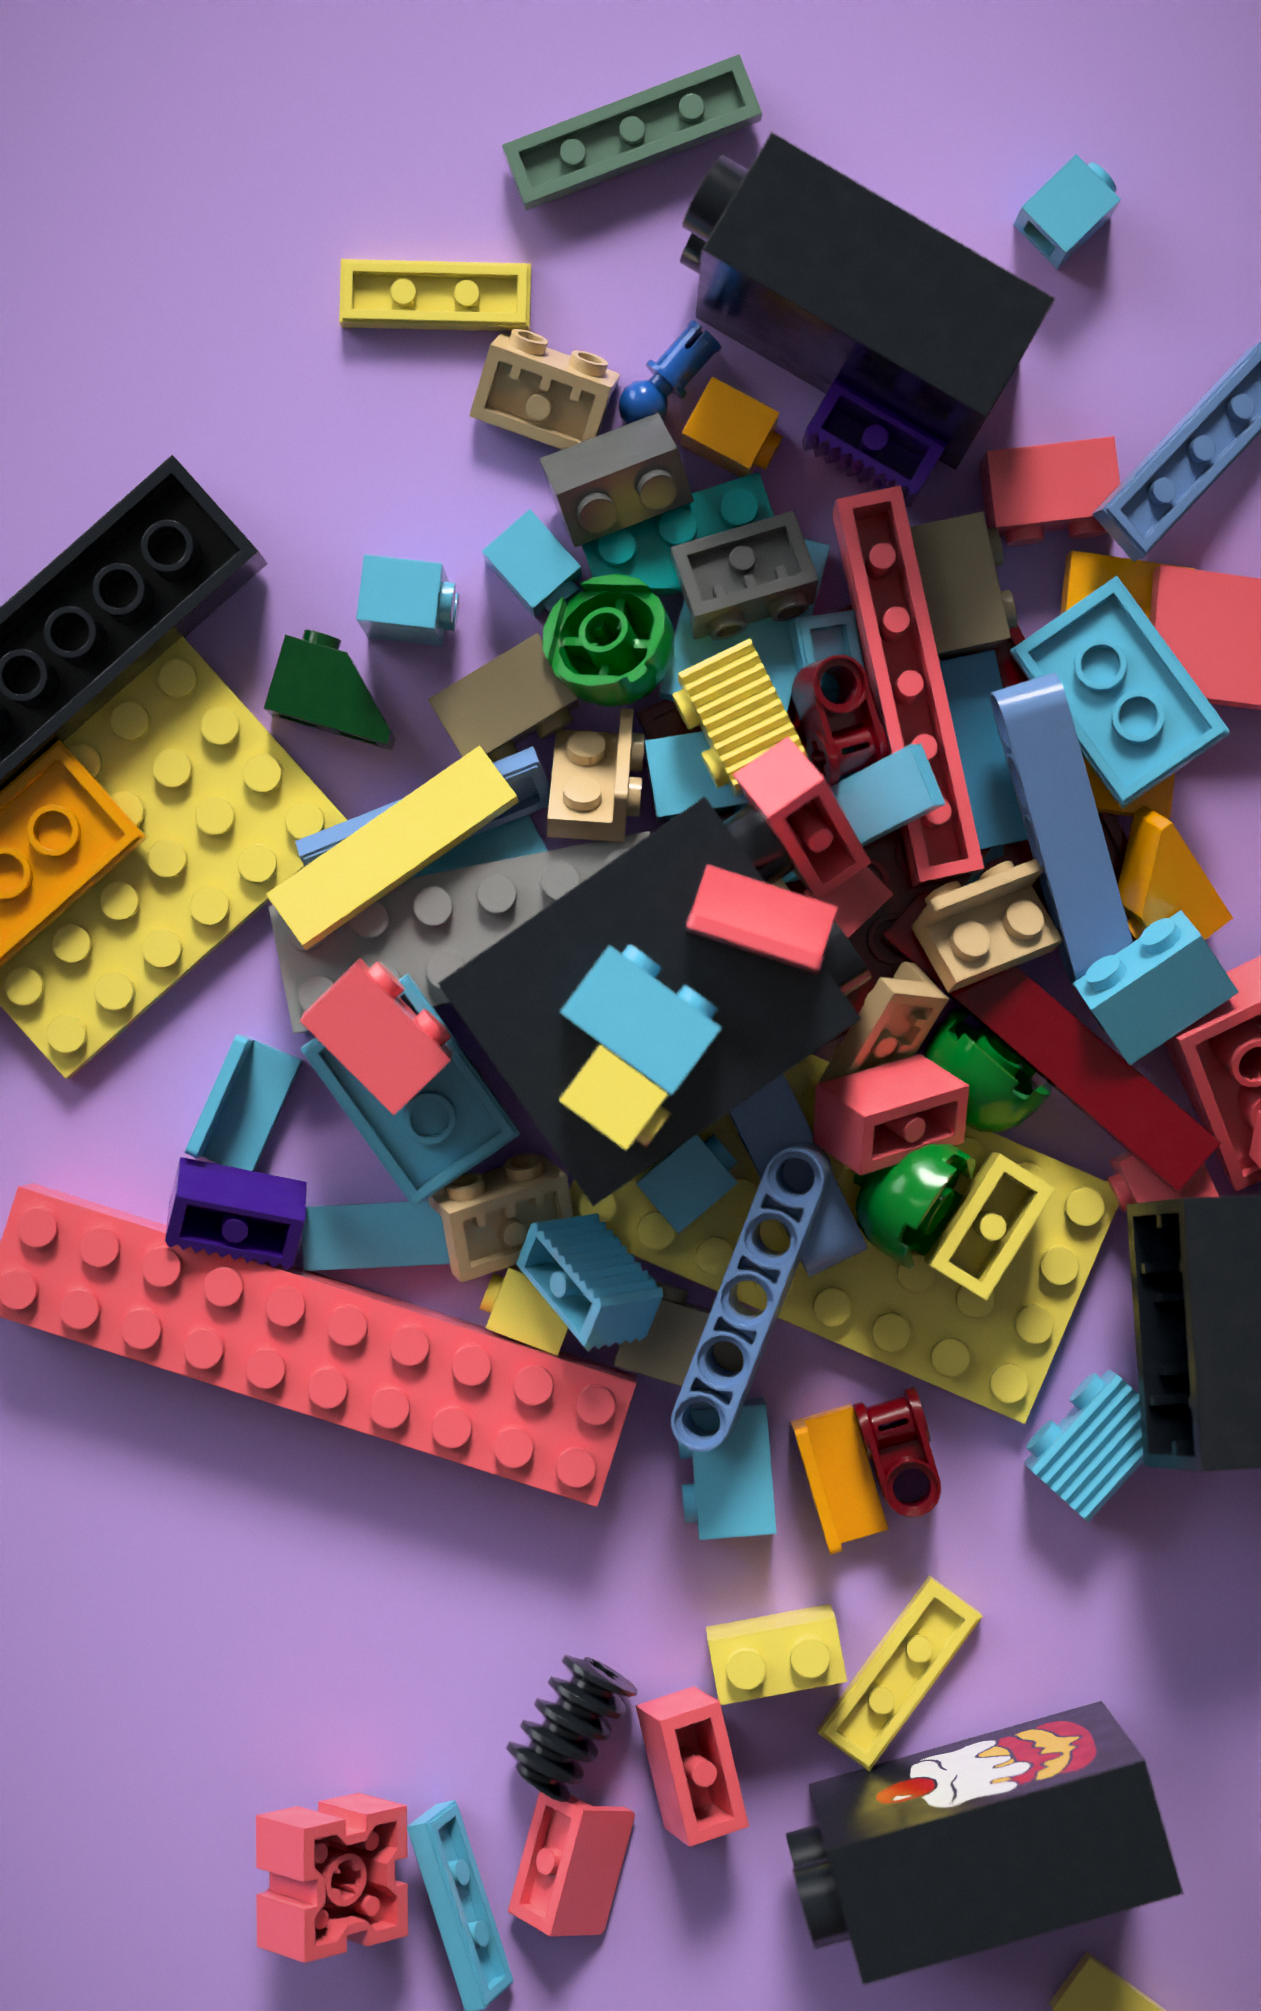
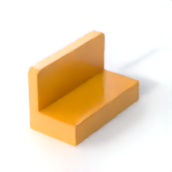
[790,1404,889,1555]

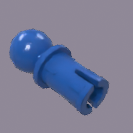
[618,320,722,425]

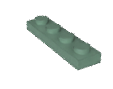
[502,54,762,211]

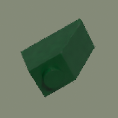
[264,630,396,751]

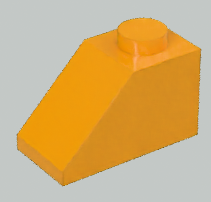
[1118,805,1233,942]

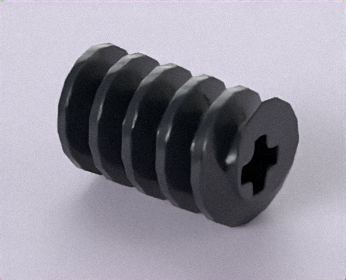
[506,1655,637,1802]

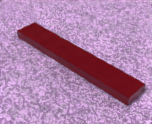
[882,888,1221,1193]

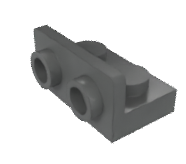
[670,511,818,640]

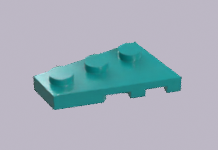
[581,472,774,596]

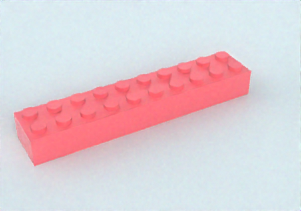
[0,1183,637,1507]

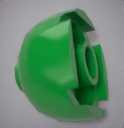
[542,574,675,707]
[924,1008,1051,1132]
[853,1144,976,1269]

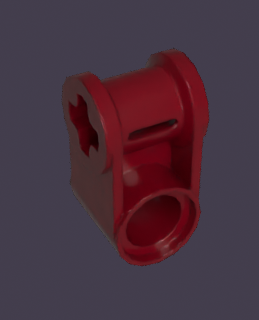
[792,655,890,787]
[853,1387,941,1517]

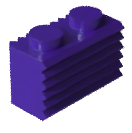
[802,378,947,508]
[165,1157,307,1270]

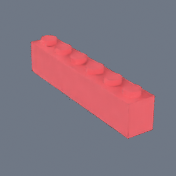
[832,485,984,887]

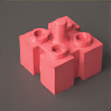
[256,1793,408,1963]

